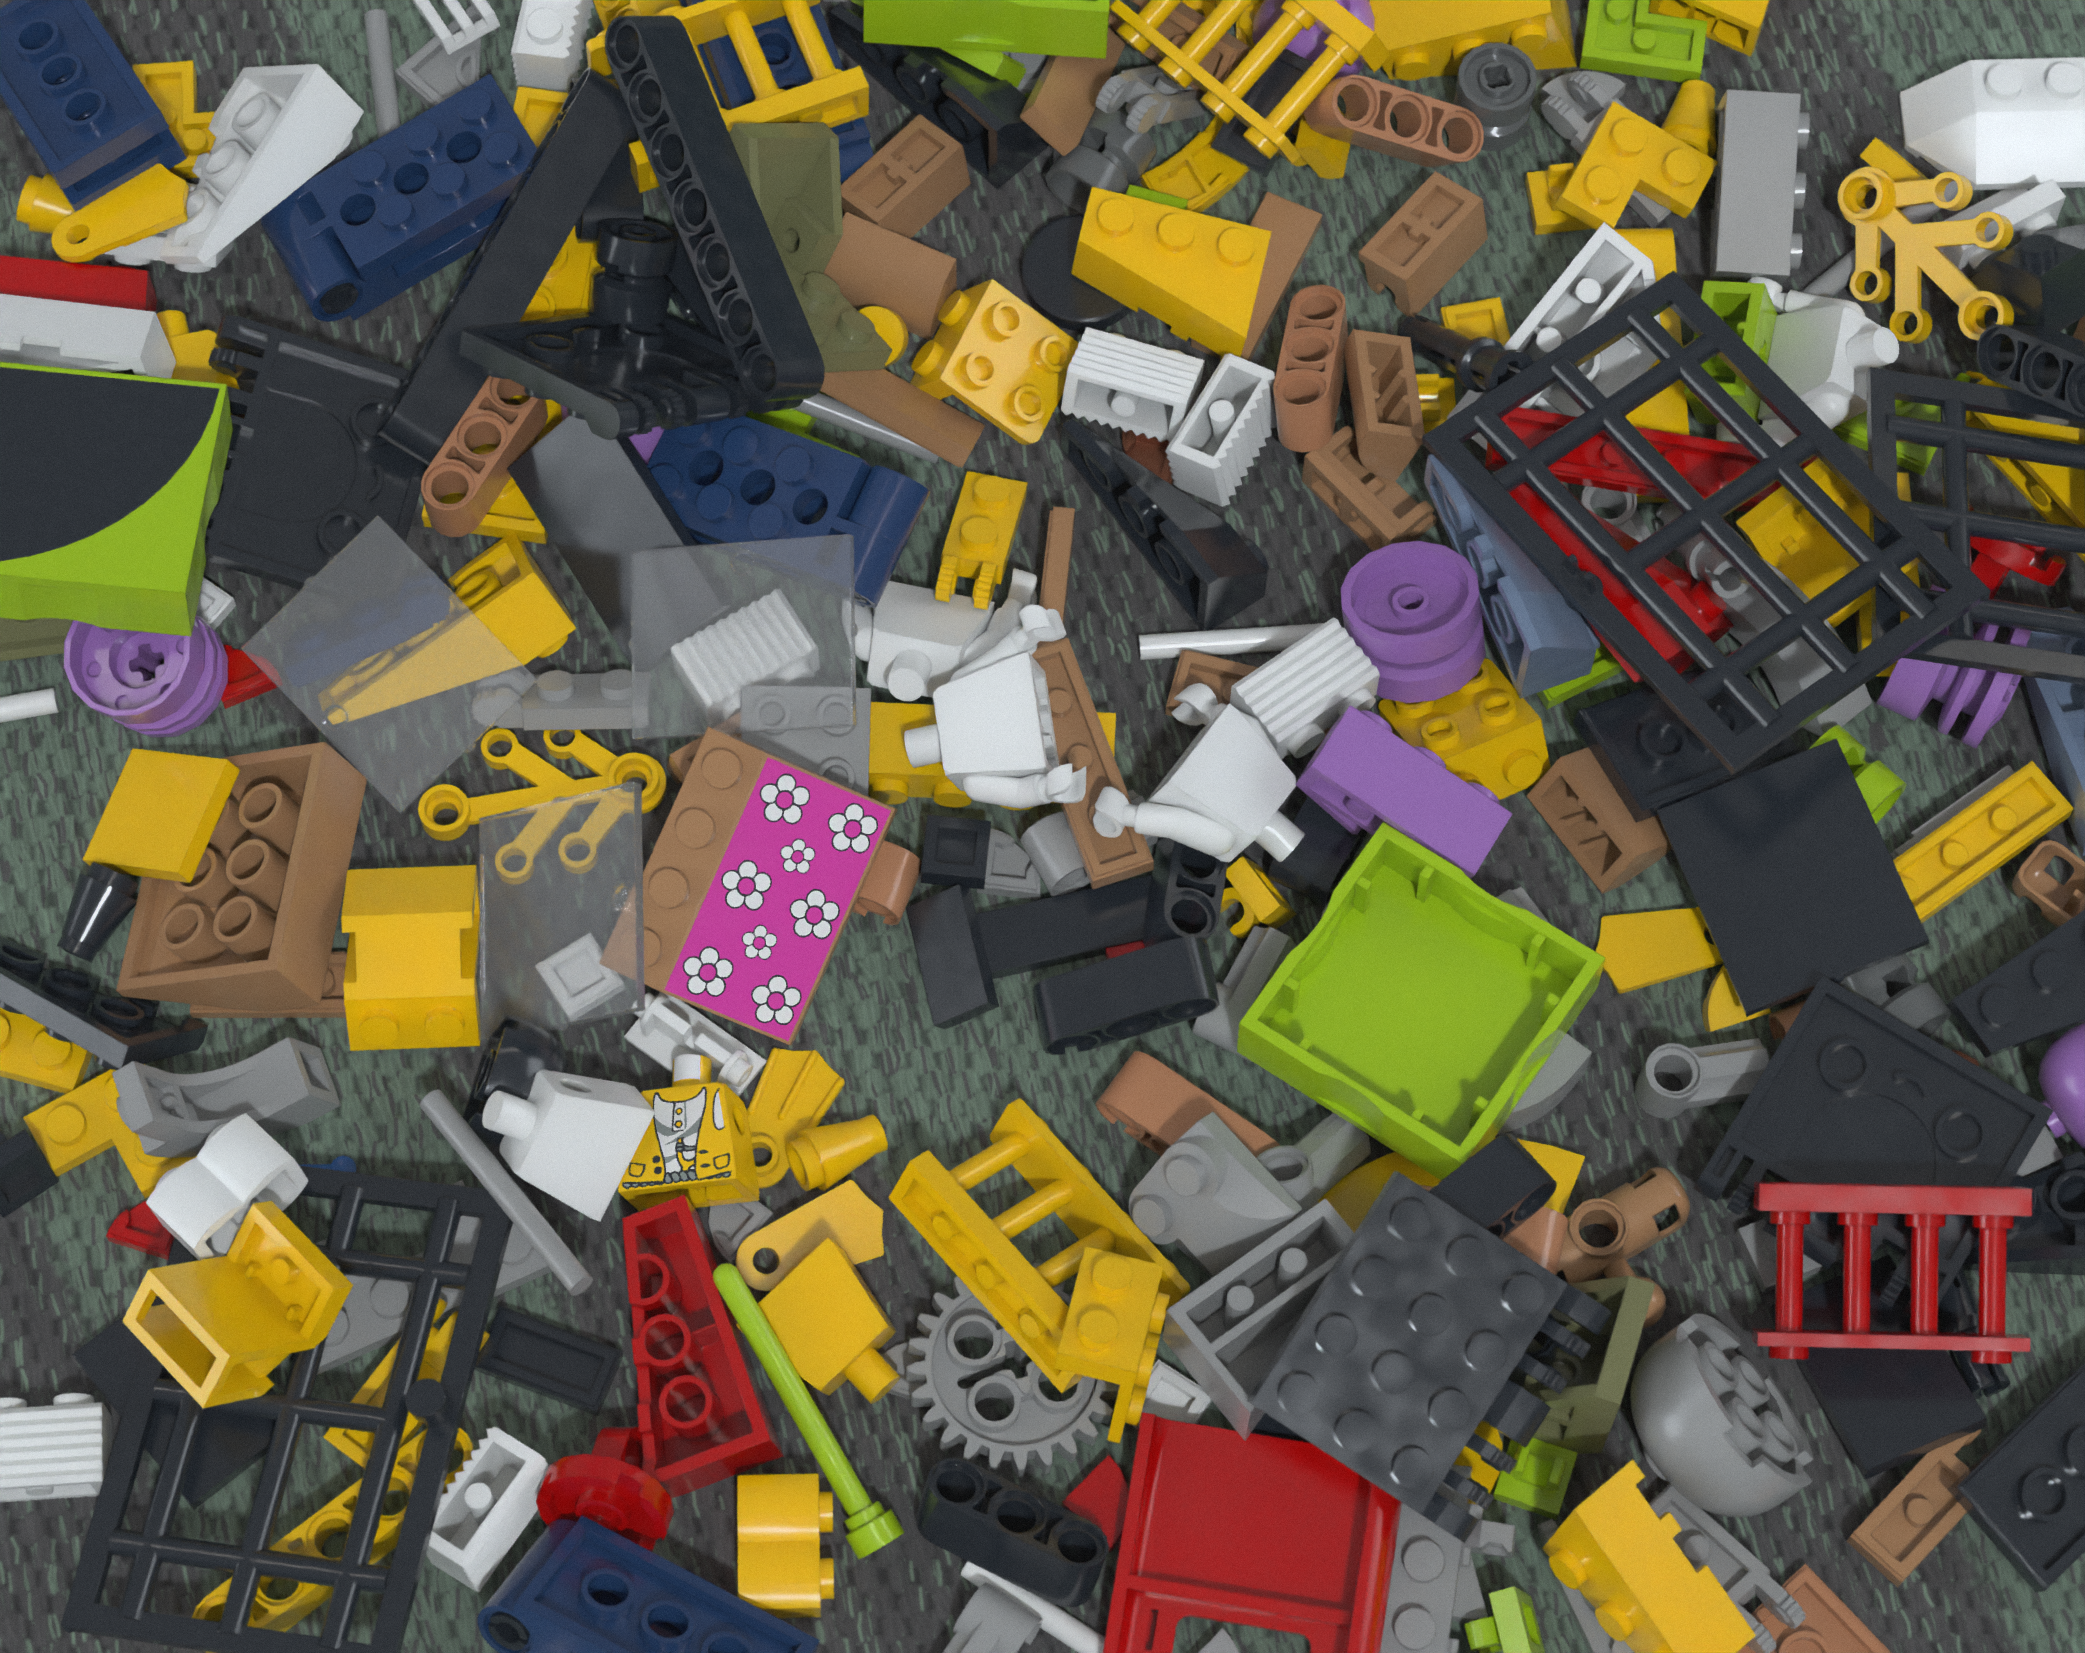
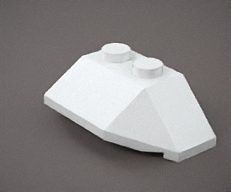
[1899,57,2085,190]
[1447,222,1661,450]

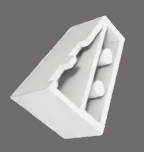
[0,294,176,379]

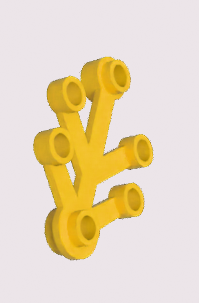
[1838,167,2014,344]
[418,728,667,886]

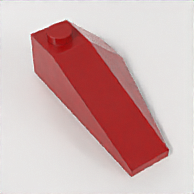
[1509,482,1734,683]

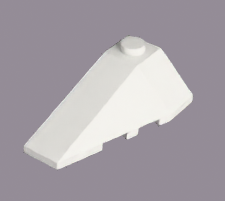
[159,64,364,264]

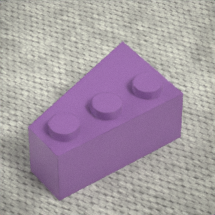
[1295,705,1512,879]

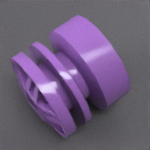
[1876,584,2031,748]
[64,615,228,737]

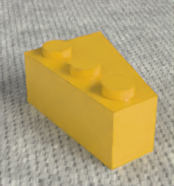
[1369,0,1577,81]
[1071,187,1272,362]
[1542,1459,1756,1653]

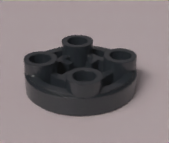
[1022,214,1132,334]

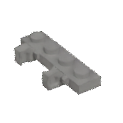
[316,1180,552,1375]
[1380,1464,1516,1653]

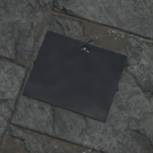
[1657,738,1929,1017]

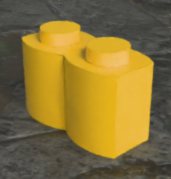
[737,1474,834,1618]

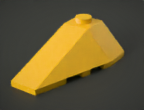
[318,533,577,727]

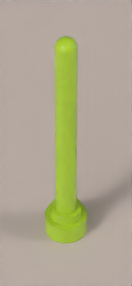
[713,1263,905,1560]

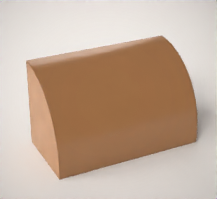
[823,212,957,340]
[1344,329,1425,481]
[1527,747,1672,894]

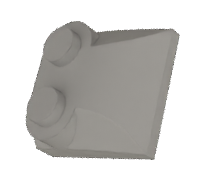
[1129,1112,1303,1278]

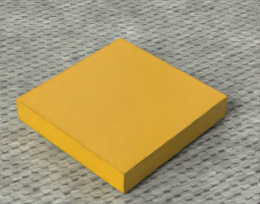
[82,748,240,883]

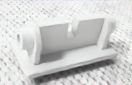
[624,992,766,1097]

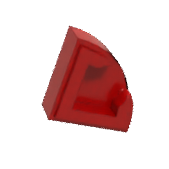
[221,645,284,709]
[106,1201,175,1260]
[1062,1455,1129,1553]

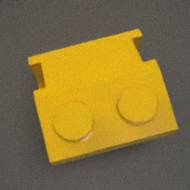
[341,865,481,1051]
[122,1201,353,1408]

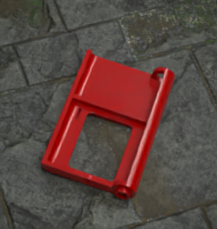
[1103,1412,1402,1653]

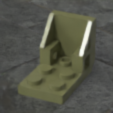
[689,123,893,373]
[1481,1275,1655,1454]

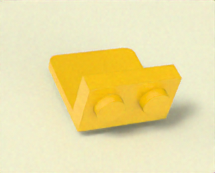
[910,279,1079,445]
[1736,458,1920,628]
[1378,659,1551,800]
[1054,1246,1170,1444]

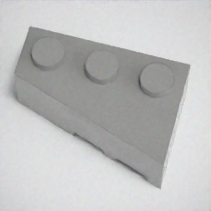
[1709,89,1810,285]
[1163,1198,1354,1441]

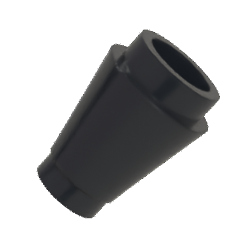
[57,862,139,963]

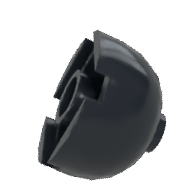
[463,1012,568,1147]

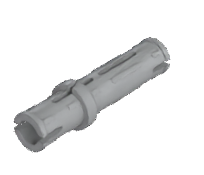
[1654,501,1749,599]

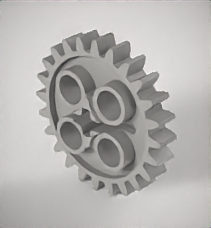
[906,1263,1120,1478]

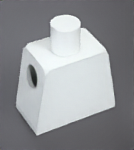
[482,1070,655,1221]

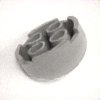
[1630,1313,1814,1517]

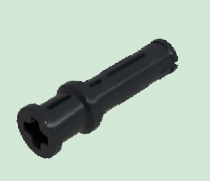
[1397,314,1534,393]

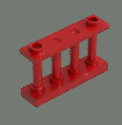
[1752,1181,2032,1364]

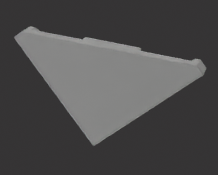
[395,5,482,109]

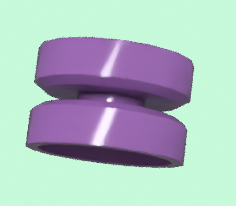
[1341,541,1486,703]

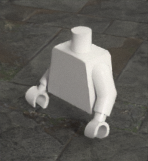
[1716,276,1899,447]
[843,568,1037,701]
[904,604,1087,809]
[1093,683,1305,863]

